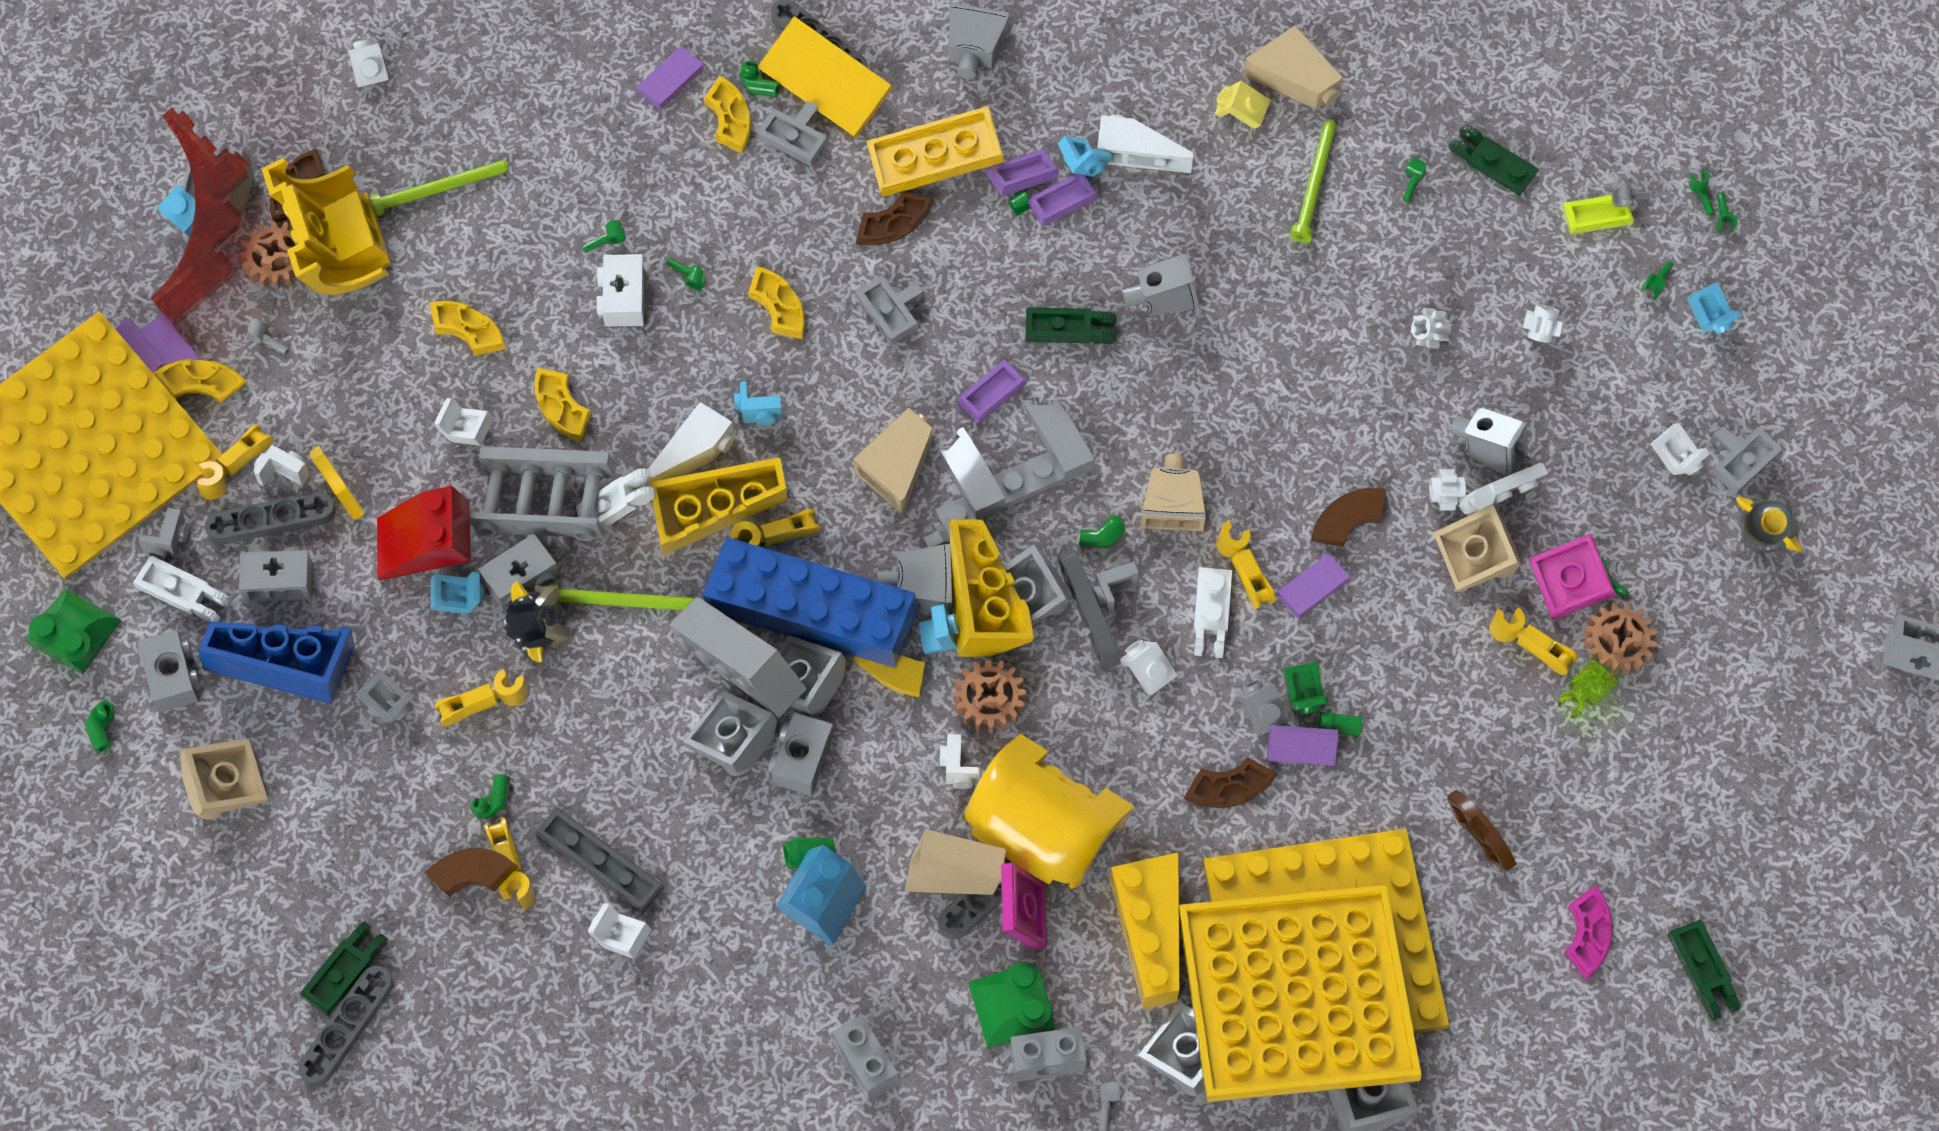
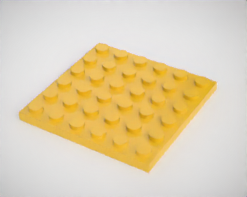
[0,311,222,581]
[1203,828,1449,1033]
[1179,885,1421,1102]

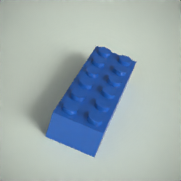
[702,537,919,668]

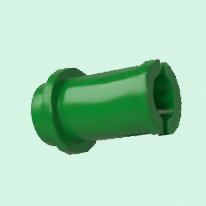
[1318,709,1362,737]

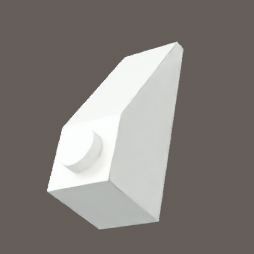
[1097,115,1193,173]
[644,402,735,487]

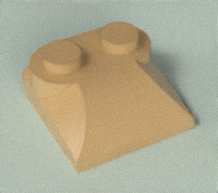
[1433,504,1521,592]
[180,738,268,820]

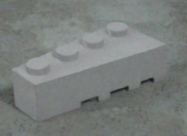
[669,597,806,718]

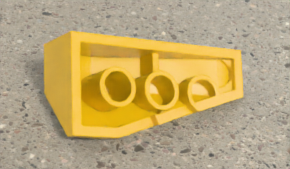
[949,519,1034,657]

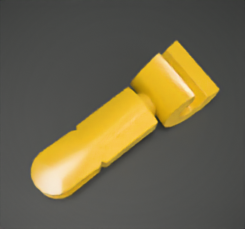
[196,424,274,500]
[730,509,821,547]
[1216,520,1276,610]
[1489,607,1578,676]
[435,669,529,727]
[484,817,535,910]

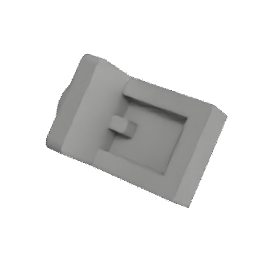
[138,508,189,560]
[1092,561,1139,615]
[356,669,414,722]
[1235,679,1290,736]

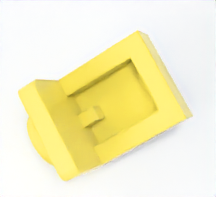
[1215,81,1270,129]

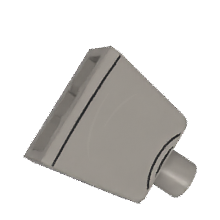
[949,2,1010,79]
[1122,253,1200,316]
[1450,408,1528,477]
[877,544,952,615]

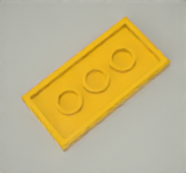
[758,16,894,138]
[866,106,1005,197]

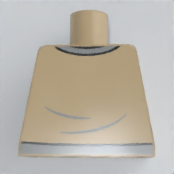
[1141,454,1205,531]

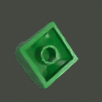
[25,589,121,674]
[968,962,1055,1049]

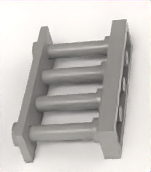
[470,446,616,541]

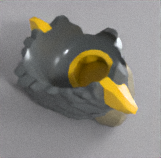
[1736,496,1802,552]

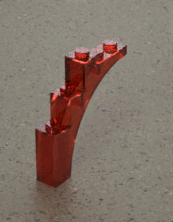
[150,108,249,326]

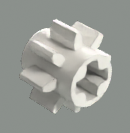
[1523,304,1564,343]
[1411,308,1452,349]
[1429,469,1466,511]

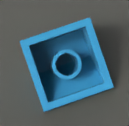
[775,845,867,945]

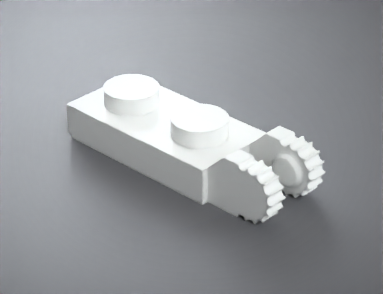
[1458,463,1548,515]
[576,468,655,529]
[133,556,231,622]
[1193,567,1232,658]

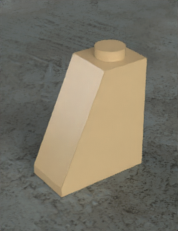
[1244,26,1343,109]
[853,408,933,513]
[905,829,1007,895]

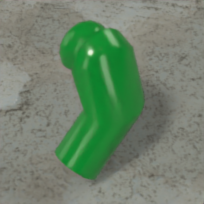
[740,61,780,98]
[1079,515,1125,548]
[85,701,115,753]
[471,774,511,819]

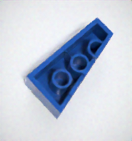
[198,622,355,704]

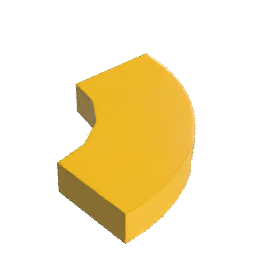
[704,75,751,154]
[748,266,805,340]
[429,301,506,356]
[153,359,247,404]
[535,367,591,442]
[309,446,365,520]

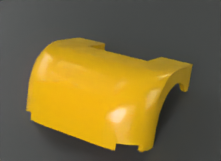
[262,157,391,295]
[961,733,1134,889]

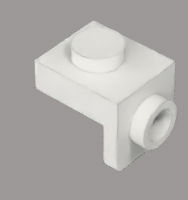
[348,39,389,88]
[435,398,494,446]
[1650,423,1710,475]
[254,445,310,486]
[1120,640,1178,695]
[940,734,981,789]
[588,903,652,959]

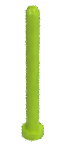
[1290,119,1336,243]
[370,160,510,217]
[549,583,694,610]

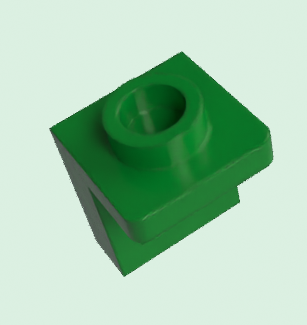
[1282,661,1328,714]

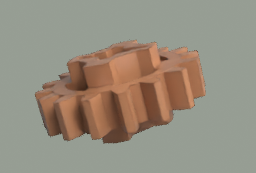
[239,221,296,290]
[1583,603,1658,676]
[953,659,1026,733]

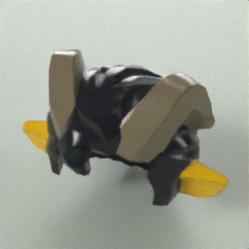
[503,581,571,663]

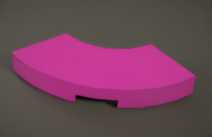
[1564,885,1612,980]

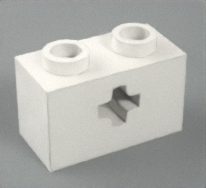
[597,254,644,327]

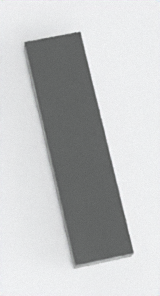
[534,807,664,914]

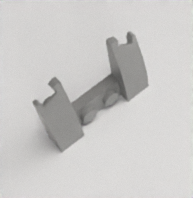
[940,400,1095,520]

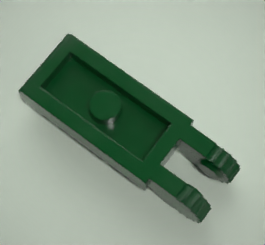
[1448,124,1539,196]
[1025,307,1117,344]
[1667,919,1741,1021]
[300,921,388,1017]

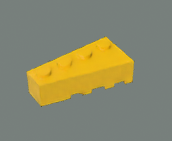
[649,457,787,556]
[1109,853,1179,1009]

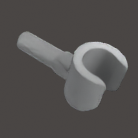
[1612,183,1651,207]
[248,319,289,355]
[1099,1081,1120,1131]

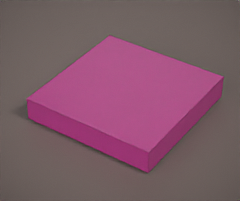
[1529,533,1616,620]
[1001,863,1047,949]

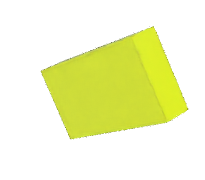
[1563,195,1634,235]

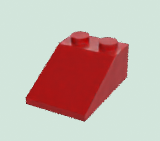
[377,486,471,580]

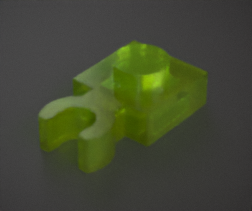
[1557,659,1619,719]

